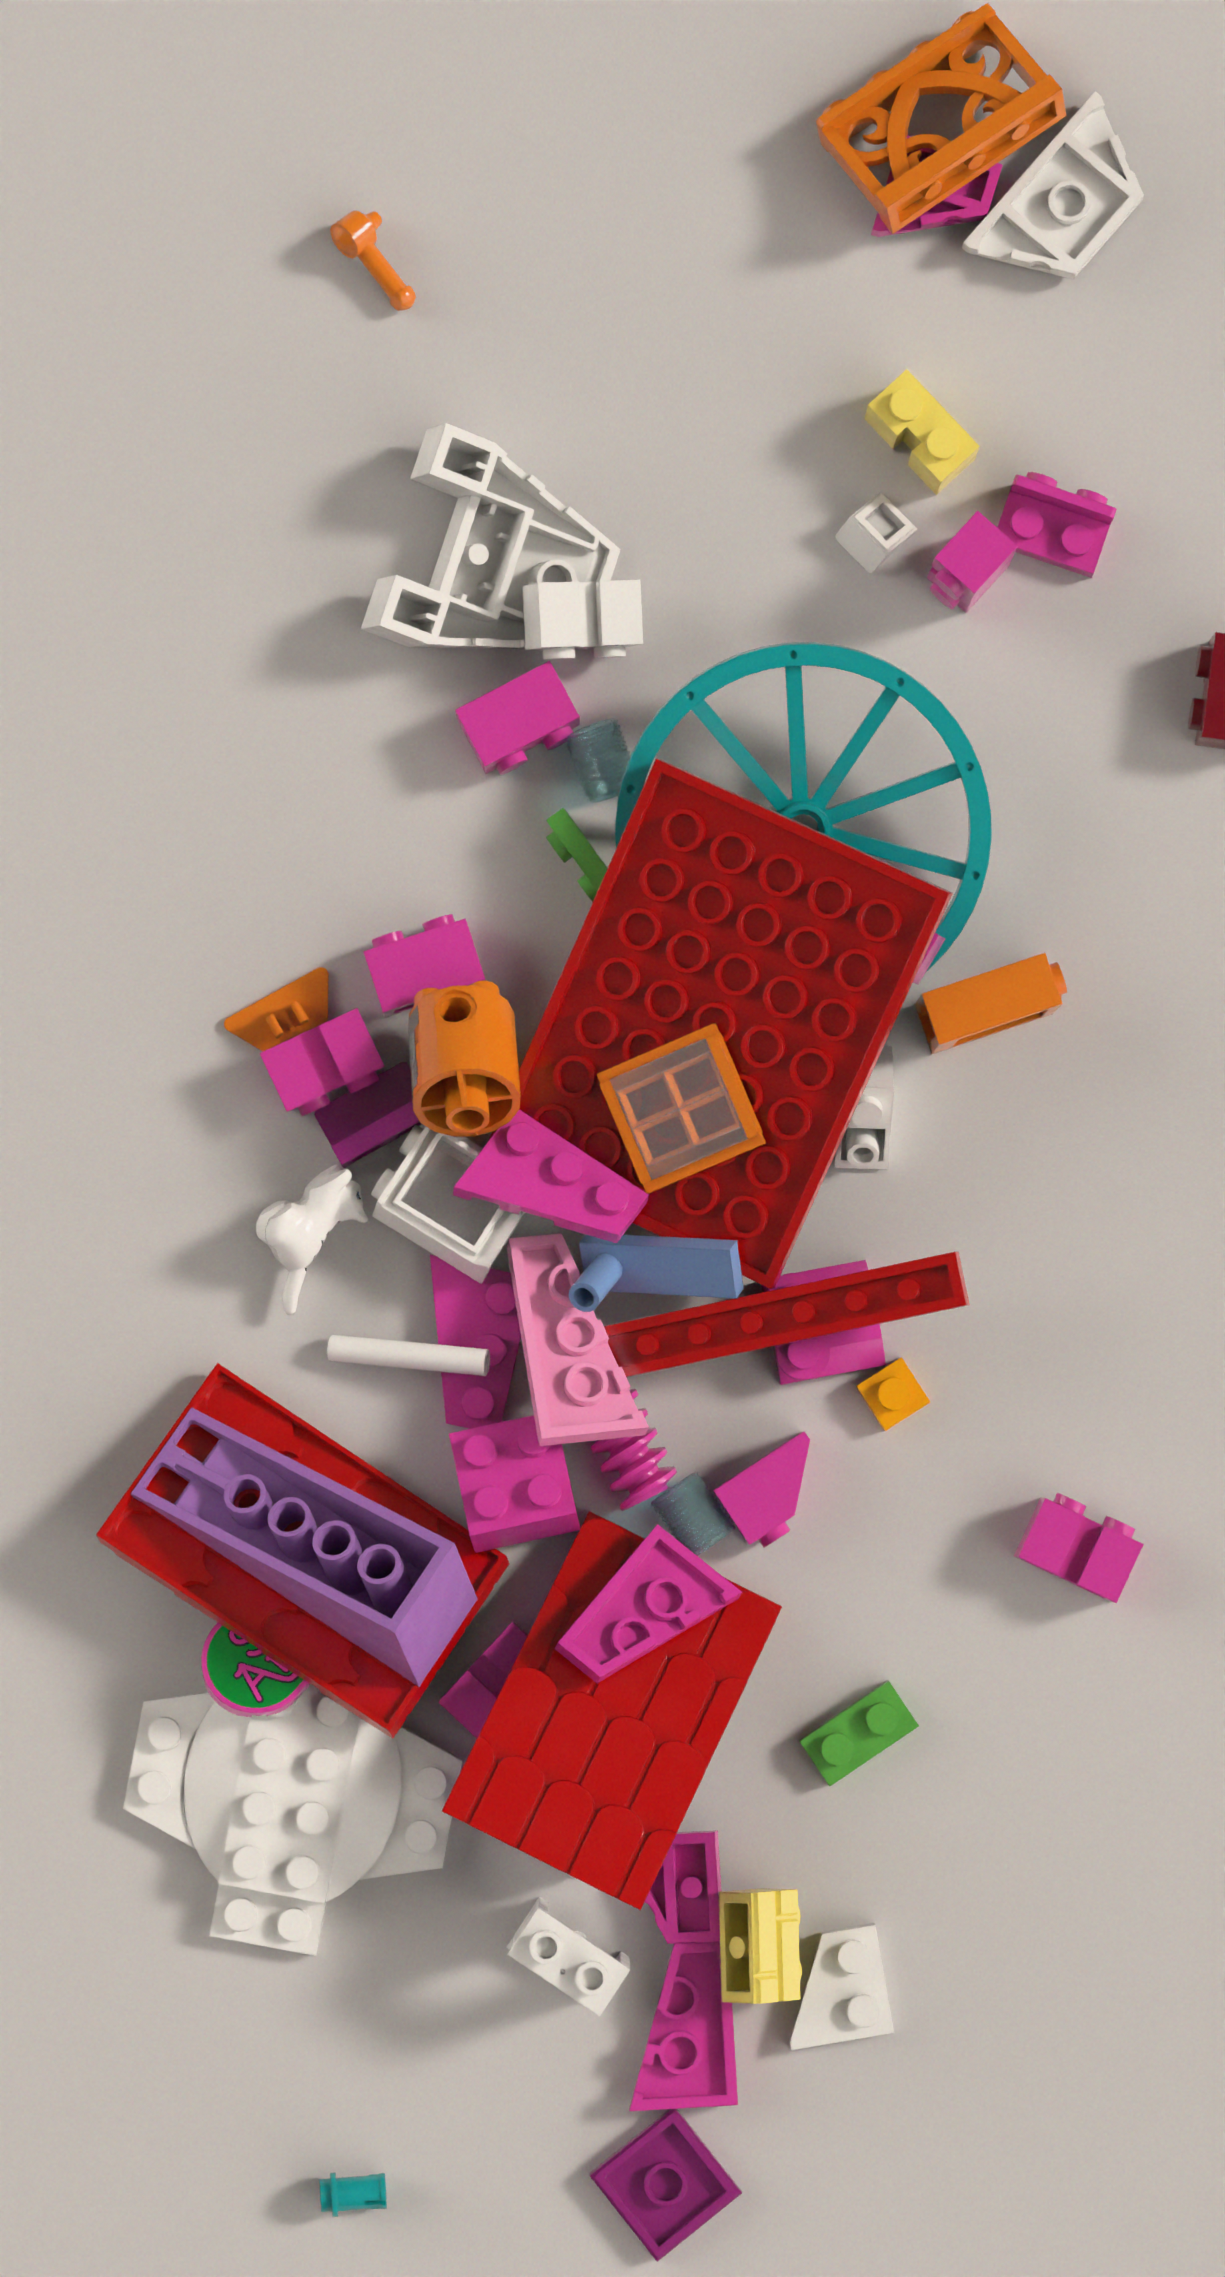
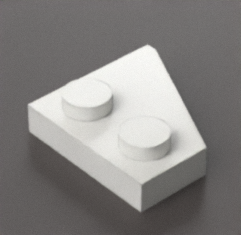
[789,1923,894,2051]

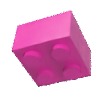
[449,1415,580,1553]

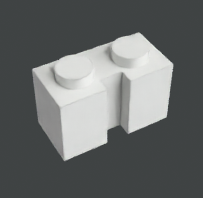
[522,580,643,660]

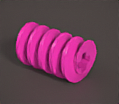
[590,1389,677,1512]

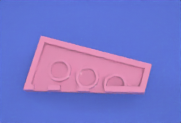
[507,1233,649,1446]

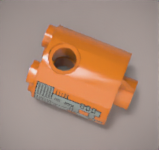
[408,981,521,1137]

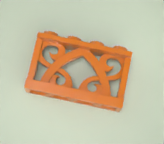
[816,3,1066,234]

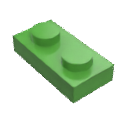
[546,808,608,903]
[799,1680,919,1786]

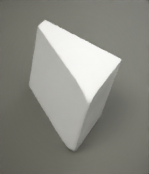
[835,491,917,573]

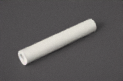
[327,1334,490,1376]

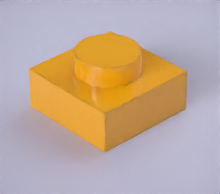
[856,1357,931,1431]

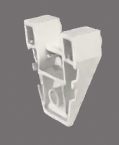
[361,423,621,650]

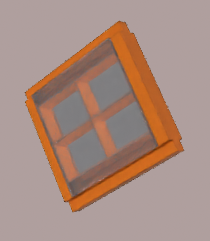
[597,1023,766,1194]

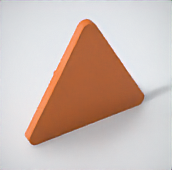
[224,967,329,1052]

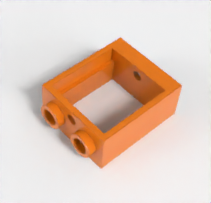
[914,953,1067,1055]

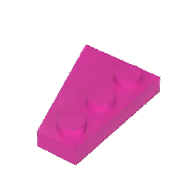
[452,1110,649,1243]
[430,1254,521,1429]
[555,1524,742,1683]
[629,1942,738,2111]

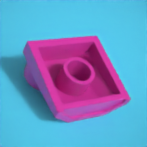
[761,1260,886,1385]

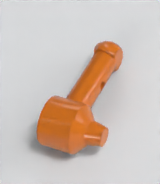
[330,210,416,311]

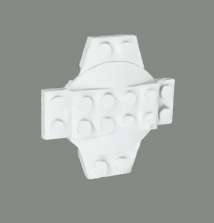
[123,1684,463,1956]

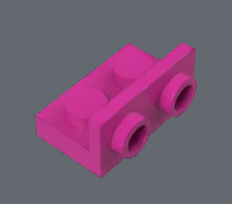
[997,472,1117,578]

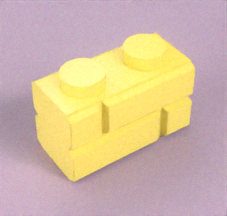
[719,1888,802,2004]

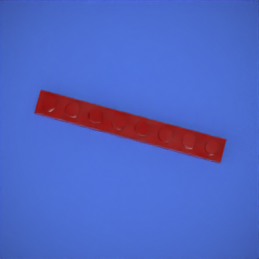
[604,1252,970,1377]

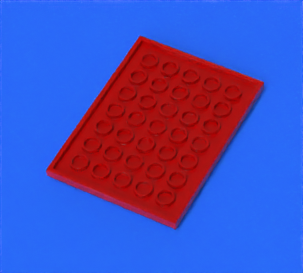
[487,759,953,1289]

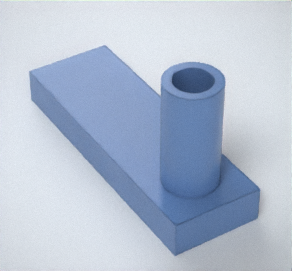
[569,1235,744,1312]

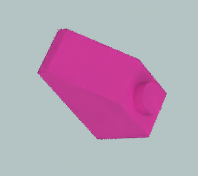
[712,1431,810,1548]

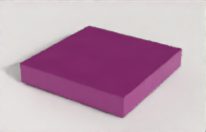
[589,2109,742,2262]

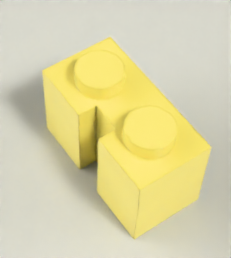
[864,369,980,495]

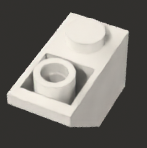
[834,1046,894,1169]

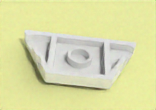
[962,91,1144,279]

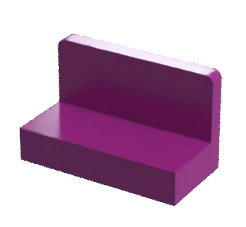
[314,1062,423,1168]

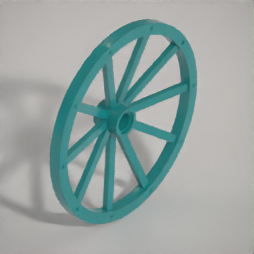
[615,642,992,972]

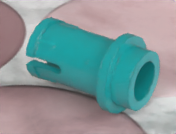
[319,2172,387,2217]

